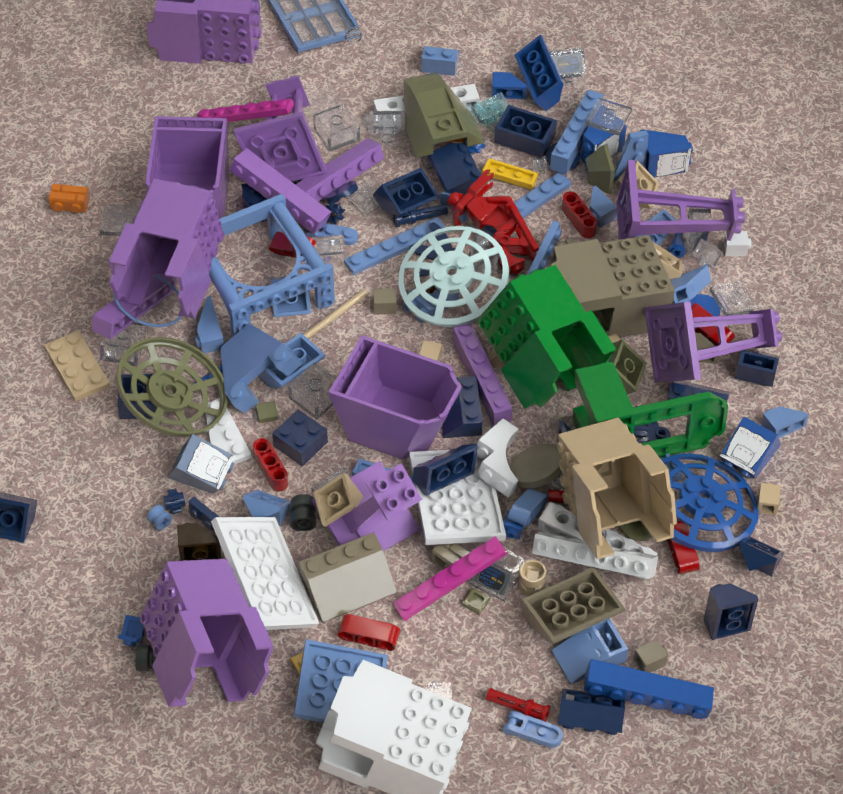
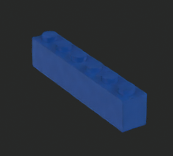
[583,659,714,719]

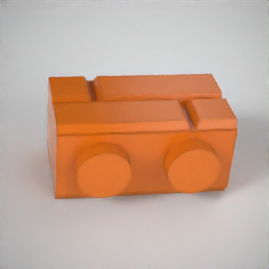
[49,184,90,213]

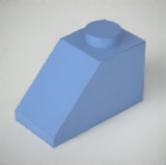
[590,186,617,228]
[761,406,809,438]

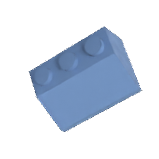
[258,333,326,388]

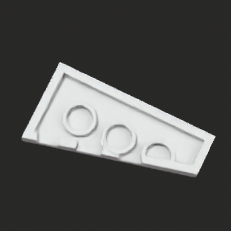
[205,398,252,465]

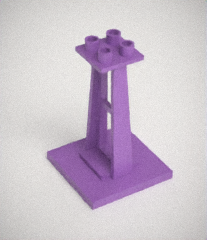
[234,76,326,182]
[616,160,745,241]
[644,301,782,383]
[311,461,422,551]

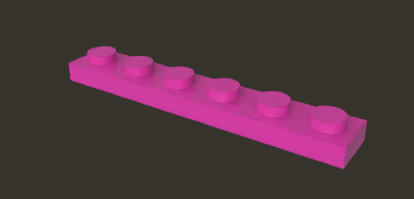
[196,99,294,122]
[393,536,507,621]

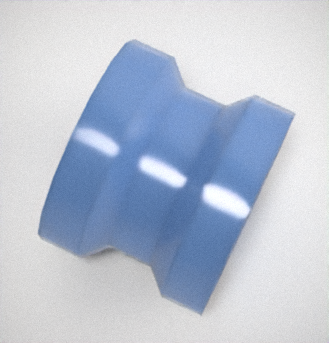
[147,505,172,530]

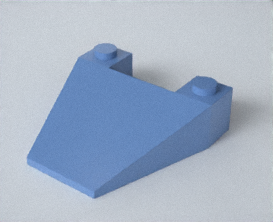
[221,323,302,413]

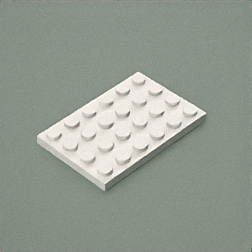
[409,450,506,545]
[211,517,319,630]

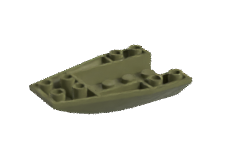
[403,72,484,158]

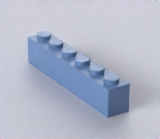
[550,90,604,175]

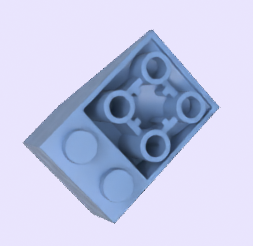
[552,618,628,685]

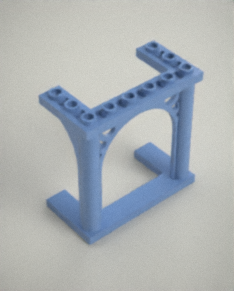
[209,194,335,337]

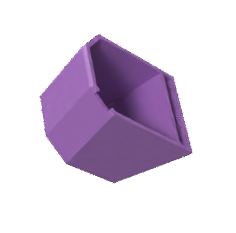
[145,116,230,219]
[329,335,462,459]

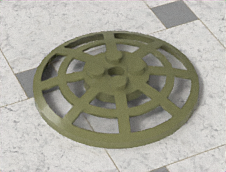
[116,337,228,437]

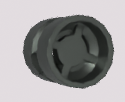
[290,494,316,531]
[135,644,156,671]

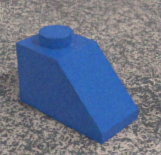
[492,72,527,99]

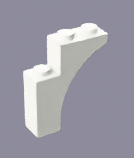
[476,419,519,498]

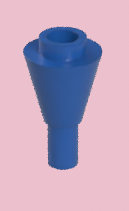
[668,233,686,258]

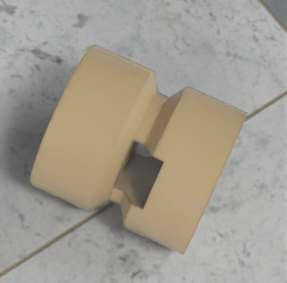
[519,560,546,596]

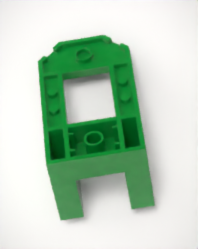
[572,362,728,458]

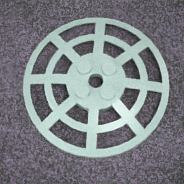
[399,226,509,327]

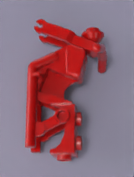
[447,169,539,275]

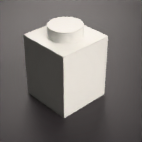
[723,231,751,256]

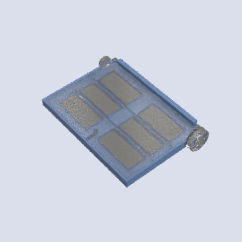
[267,0,363,53]

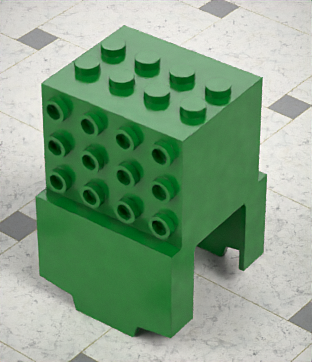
[476,265,616,409]

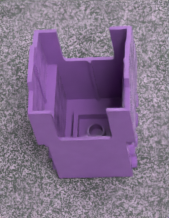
[147,0,262,64]
[109,178,224,319]
[140,559,274,707]

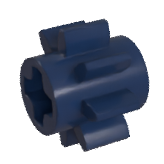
[324,201,345,225]
[163,488,186,514]

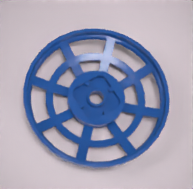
[662,453,759,552]

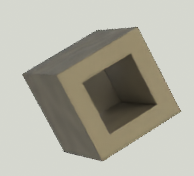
[370,288,396,315]
[634,640,668,673]

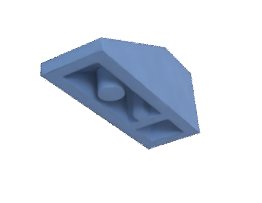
[195,296,224,354]

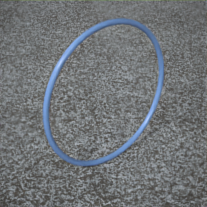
[113,275,182,327]

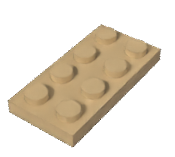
[44,330,110,402]

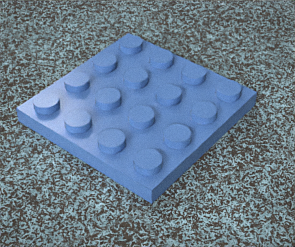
[294,639,388,723]

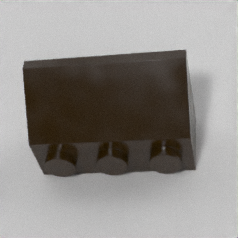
[177,523,222,561]

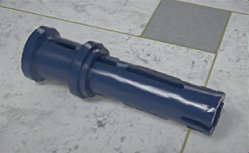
[393,203,448,228]

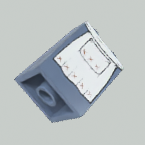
[167,434,235,494]

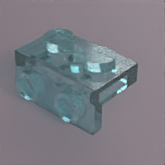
[471,92,514,125]

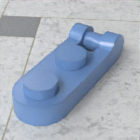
[306,223,358,245]
[502,711,563,748]

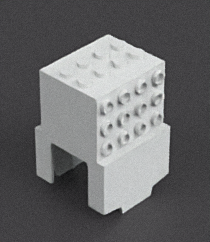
[316,660,472,794]

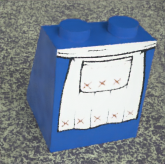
[581,106,627,165]
[640,129,693,178]
[720,416,781,479]

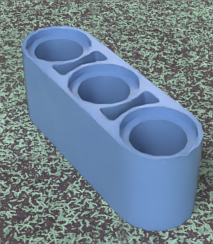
[508,488,548,527]

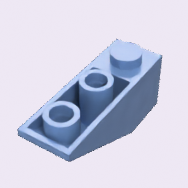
[670,264,711,304]

